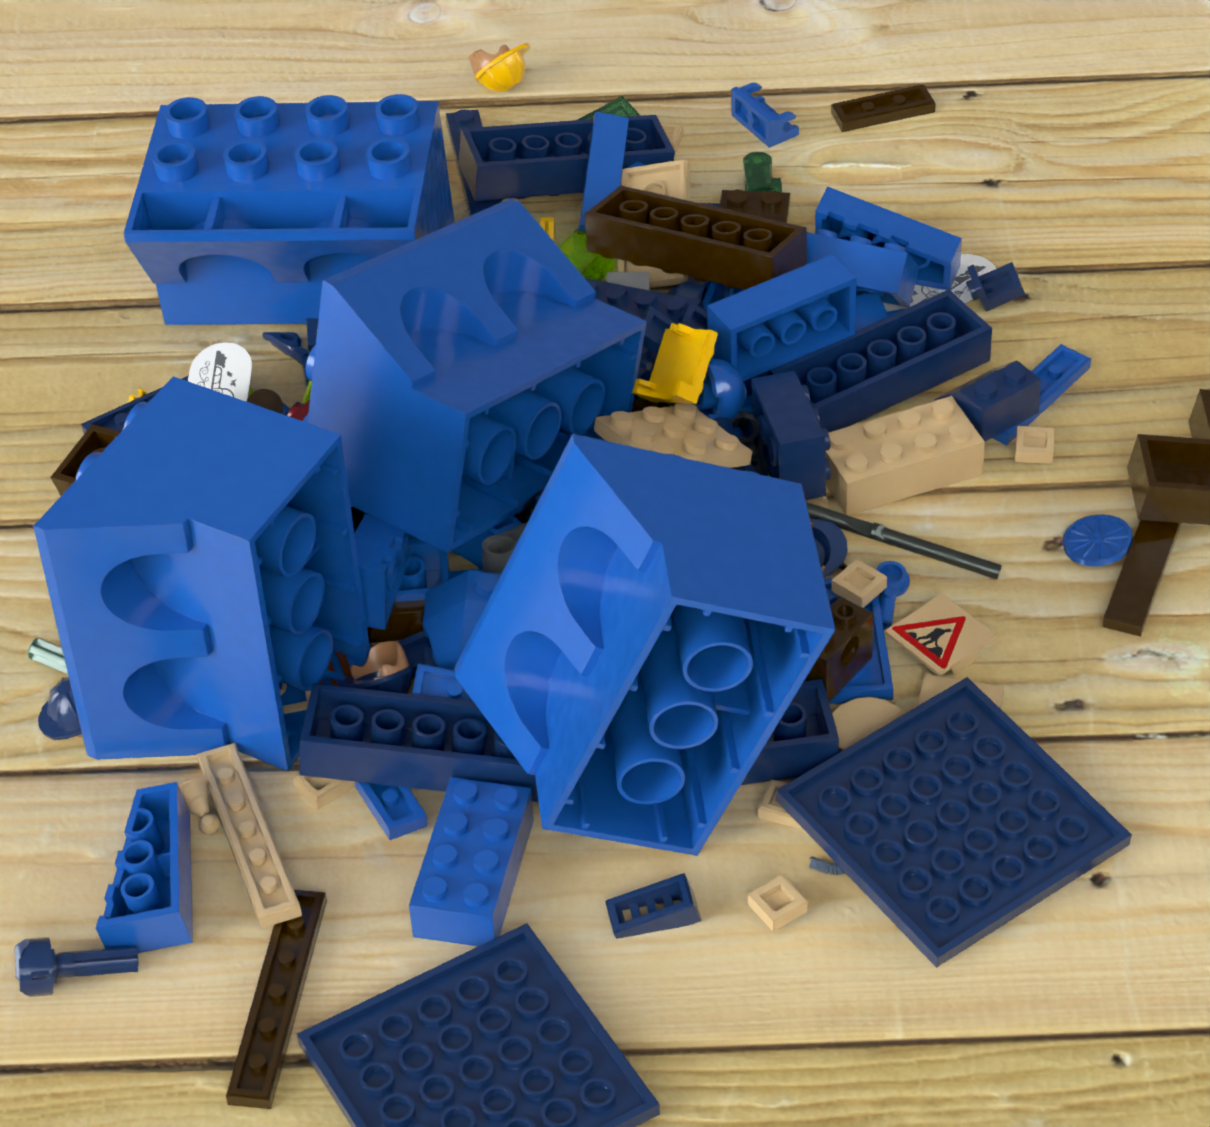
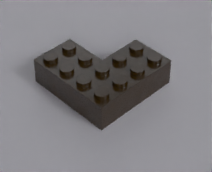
[1127,389,1210,525]

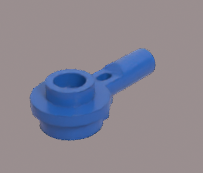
[876,561,910,630]

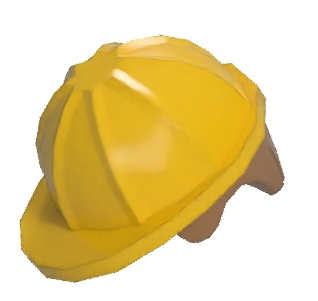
[469,43,530,92]

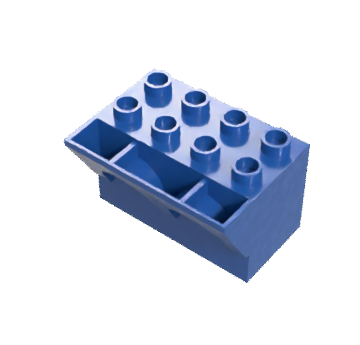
[123,94,455,325]
[303,198,647,553]
[33,376,370,771]
[454,434,835,856]

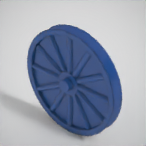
[1063,514,1133,566]

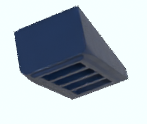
[605,873,702,939]

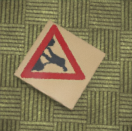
[885,593,997,676]

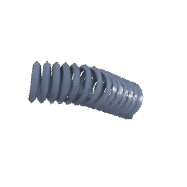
[809,856,845,875]

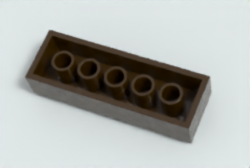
[585,185,807,289]

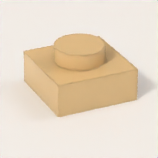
[1015,426,1055,464]
[832,559,887,608]
[748,875,807,932]

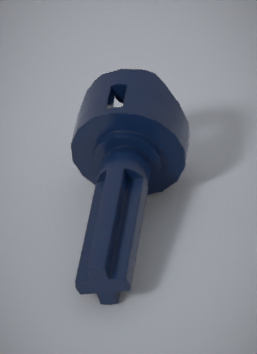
[14,937,139,997]

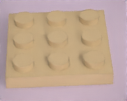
[594,403,752,468]

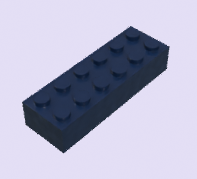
[459,114,675,201]
[770,290,992,433]
[299,683,539,802]

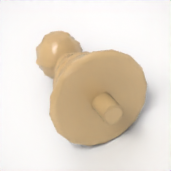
[179,776,220,835]

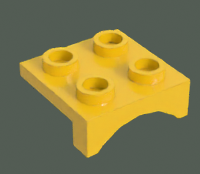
[632,323,718,404]

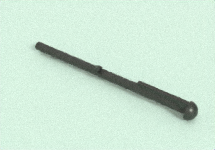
[805,500,1002,579]

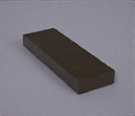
[831,84,936,132]

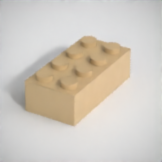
[825,396,985,515]

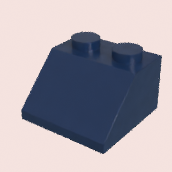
[935,360,1041,442]

